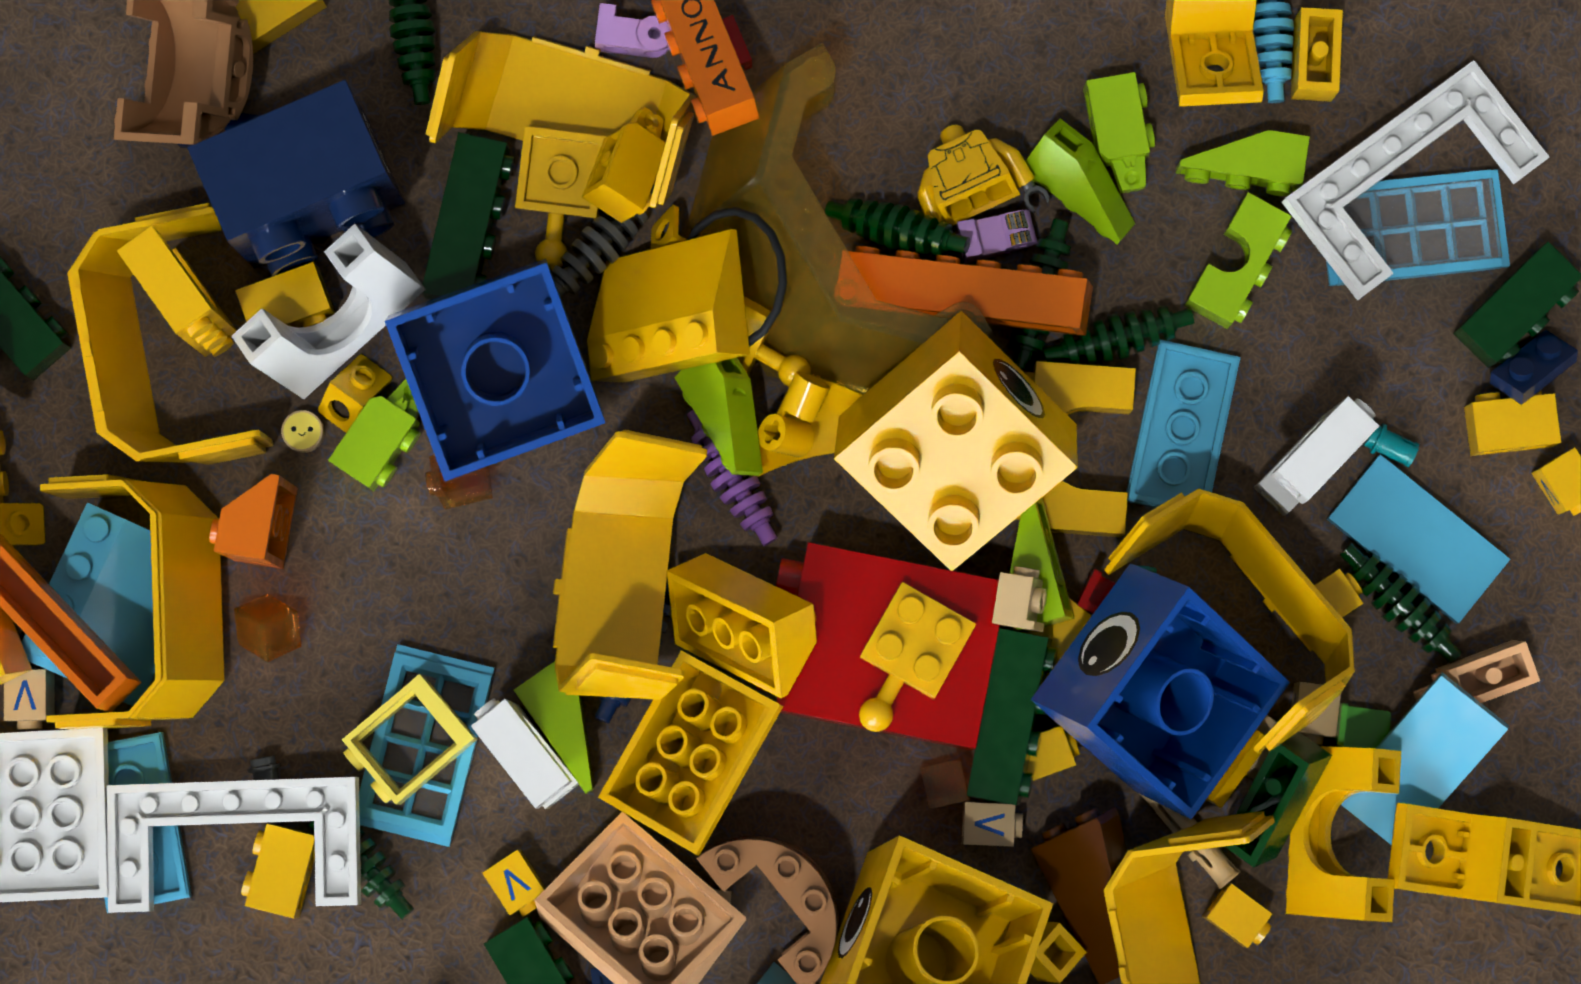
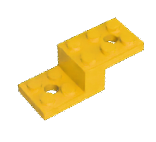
[1165,0,1264,107]
[1388,803,1581,915]

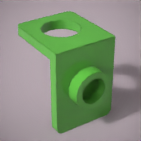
[1330,703,1391,748]

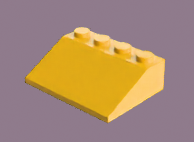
[587,229,750,383]
[598,650,784,856]

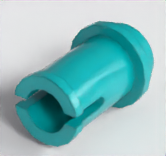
[1363,423,1420,467]

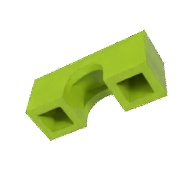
[1184,192,1292,329]

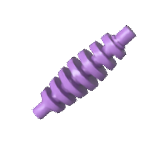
[687,410,778,546]

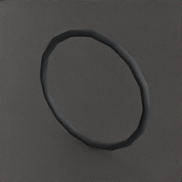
[686,207,787,347]

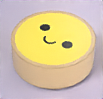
[281,410,325,453]

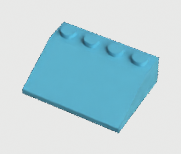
[21,502,155,706]

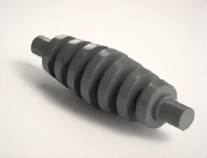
[551,189,653,297]

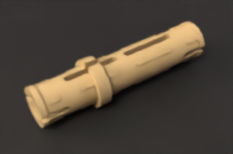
[1138,793,1241,889]

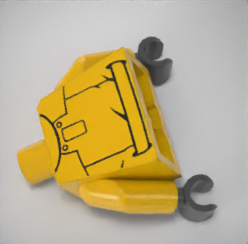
[917,125,1049,226]

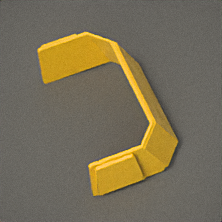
[426,31,696,209]
[67,203,273,465]
[553,430,707,700]
[40,474,225,729]
[1104,488,1355,753]
[1103,811,1275,984]

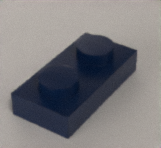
[1490,330,1578,405]

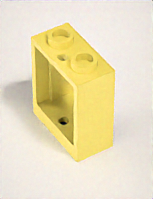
[342,674,478,805]

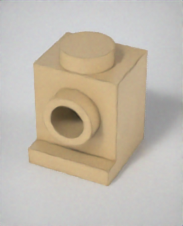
[992,566,1047,632]

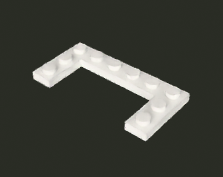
[1282,60,1549,301]
[106,777,361,913]

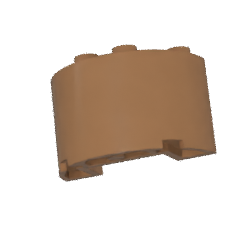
[114,0,253,145]
[696,836,839,984]

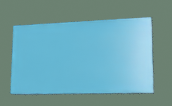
[1126,339,1241,508]
[1327,454,1510,624]
[1341,672,1509,845]
[104,732,192,913]

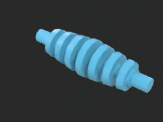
[1253,0,1294,103]

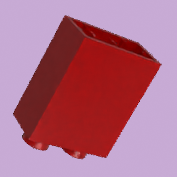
[756,542,999,751]

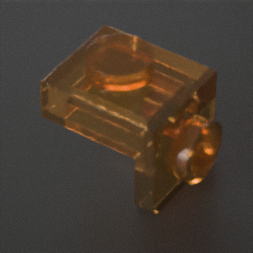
[425,455,493,510]

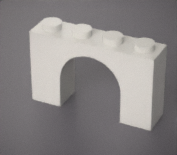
[232,224,426,399]
[1253,396,1379,516]
[471,698,579,809]

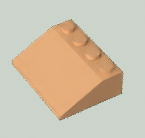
[535,812,746,984]

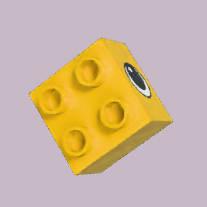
[834,311,1078,571]
[820,835,1053,984]

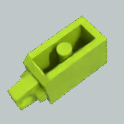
[1083,72,1155,193]
[328,379,421,492]

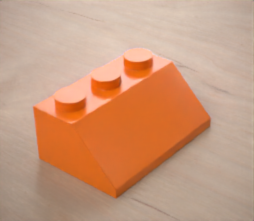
[209,474,298,569]

